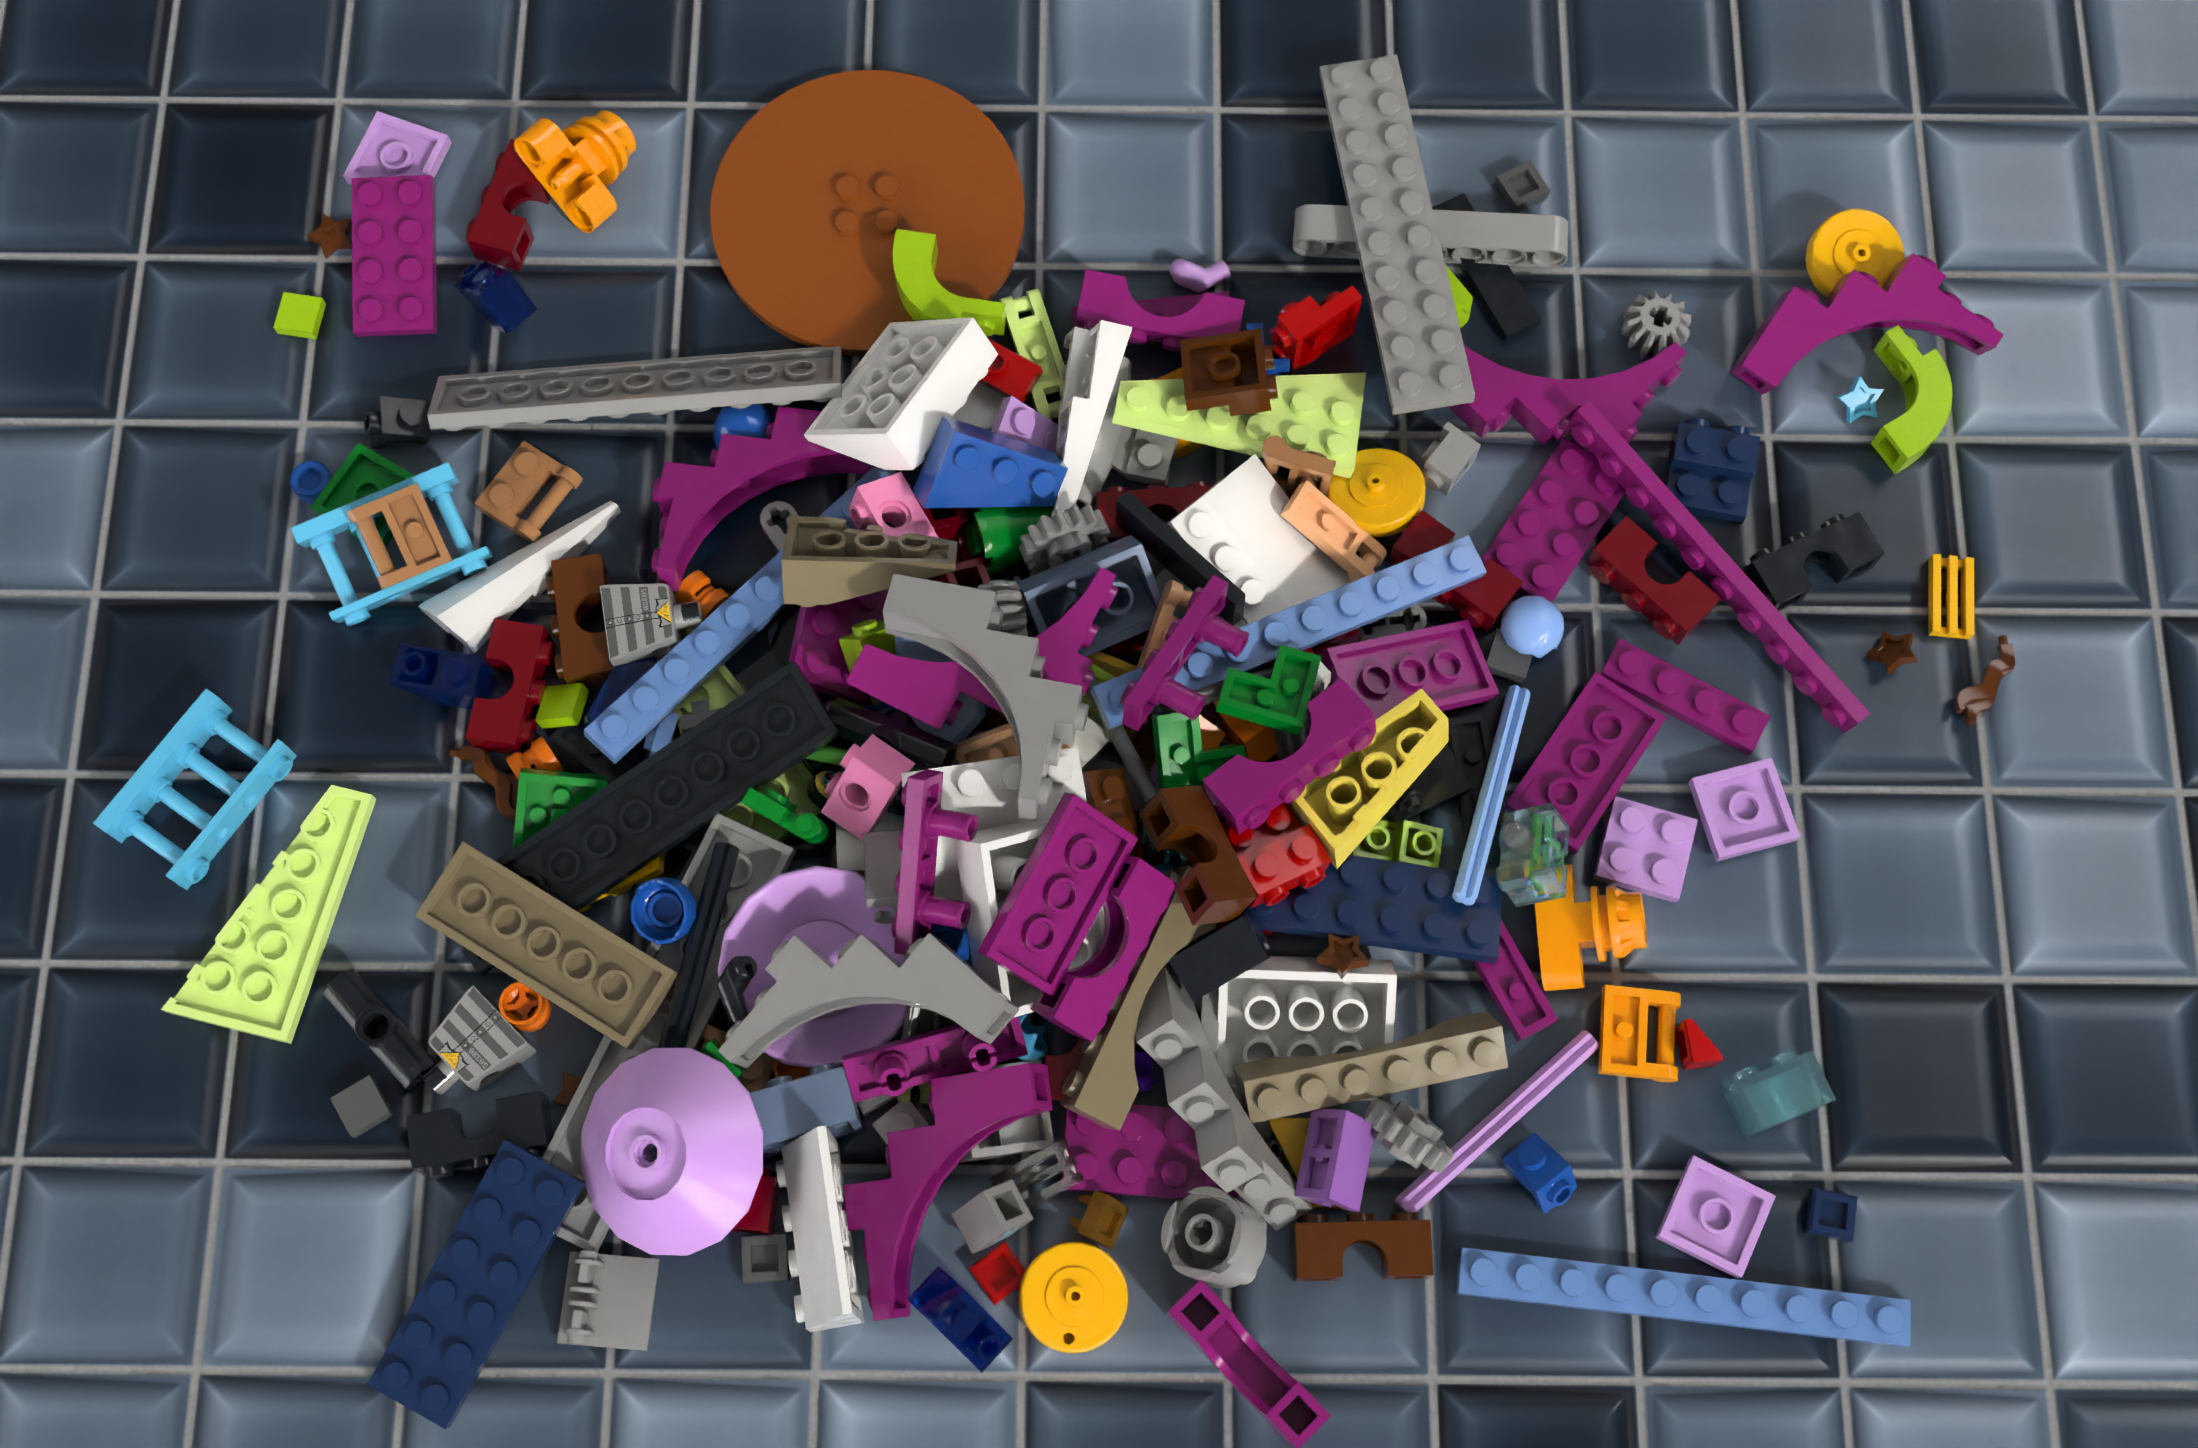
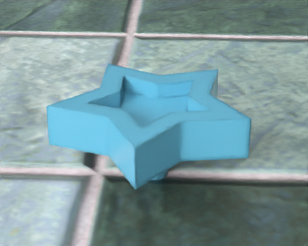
[1835,376,1884,423]

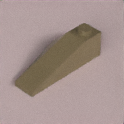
[781,516,957,607]

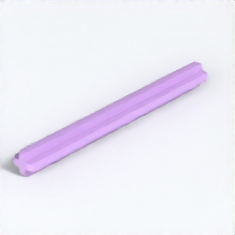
[1395,1030,1599,1212]

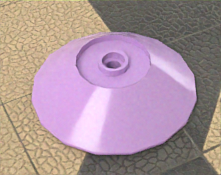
[717,865,906,1068]
[581,1048,763,1256]

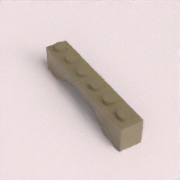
[1060,865,1217,1131]
[1233,1011,1508,1124]

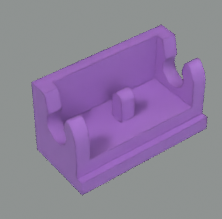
[1294,1109,1375,1212]

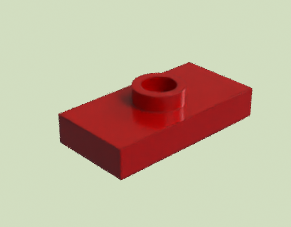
[978,339,1043,403]

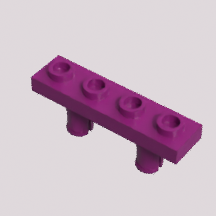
[1120,575,1249,731]
[891,769,978,955]
[842,1017,1028,1103]

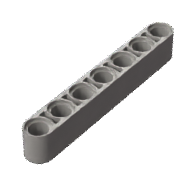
[1292,204,1569,268]

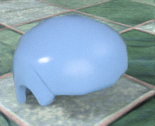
[1500,596,1564,658]

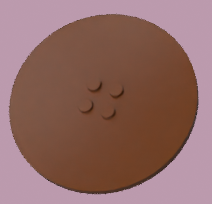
[710,70,1025,356]

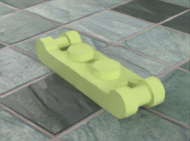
[999,288,1065,420]

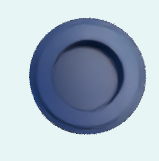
[290,461,333,504]

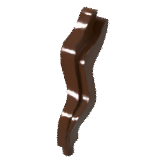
[1953,635,2015,726]
[450,746,519,819]

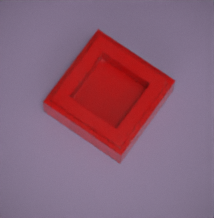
[968,1241,1025,1306]

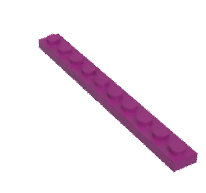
[1568,401,1871,733]

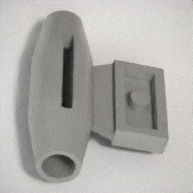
[1076,356,1179,510]

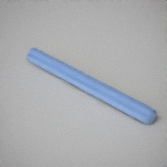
[1452,685,1531,906]

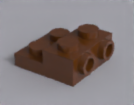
[1180,328,1278,416]

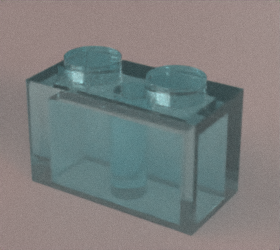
[1722,1049,1836,1139]

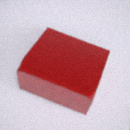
[1675,1018,1724,1070]

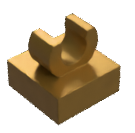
[1069,1190,1129,1250]

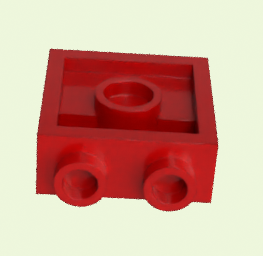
[1270,285,1362,375]
[1221,802,1332,909]

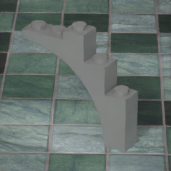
[883,574,1089,821]
[718,933,1020,1068]
[1135,961,1313,1231]

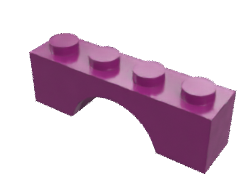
[1075,269,1245,352]
[1202,678,1376,835]
[1031,855,1177,1042]
[1167,1280,1331,1448]

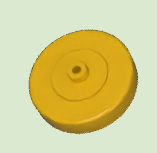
[1806,208,1904,298]
[1327,448,1426,537]
[1018,1241,1128,1353]

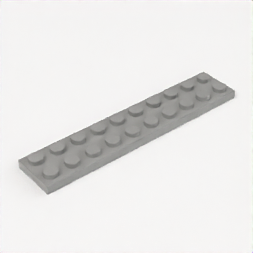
[1320,54,1475,415]
[427,346,843,431]
[542,814,796,1252]

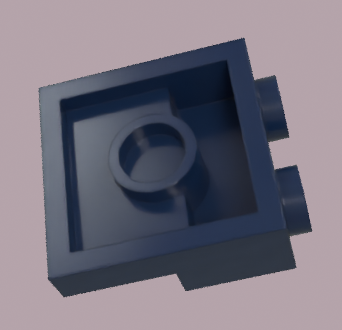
[1665,418,1760,523]

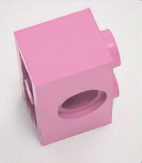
[849,472,939,538]
[821,734,915,841]

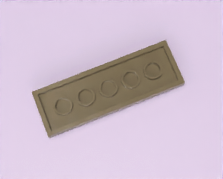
[415,842,679,1050]

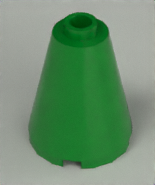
[964,502,1055,578]

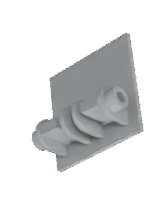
[557,1250,660,1351]

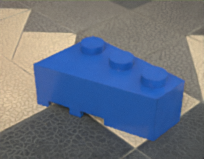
[913,415,1068,508]

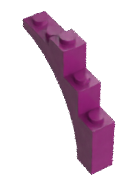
[1730,253,2004,395]
[1448,342,1687,446]
[652,406,872,592]
[846,567,1118,730]
[842,1063,1053,1321]

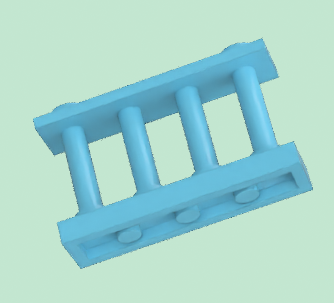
[290,462,494,626]
[93,689,297,890]

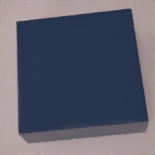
[1804,1188,1858,1242]

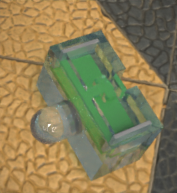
[1496,803,1569,907]

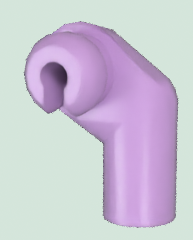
[1169,259,1231,293]

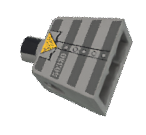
[600,583,703,674]
[423,985,537,1096]

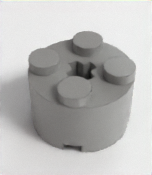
[1161,1186,1267,1289]

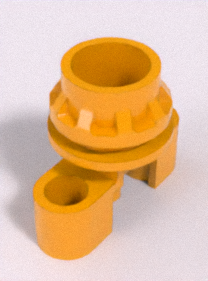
[514,110,636,233]
[1532,864,1647,991]

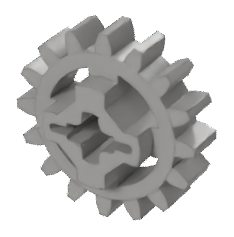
[1019,504,1111,573]
[1363,1096,1455,1173]

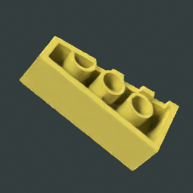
[1288,688,1449,869]

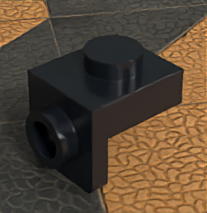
[364,396,431,449]

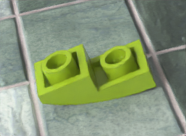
[1350,820,1444,868]

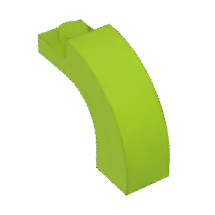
[893,229,1006,337]
[1871,325,1953,474]

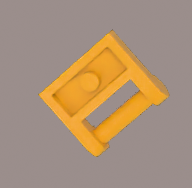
[1598,985,1681,1082]

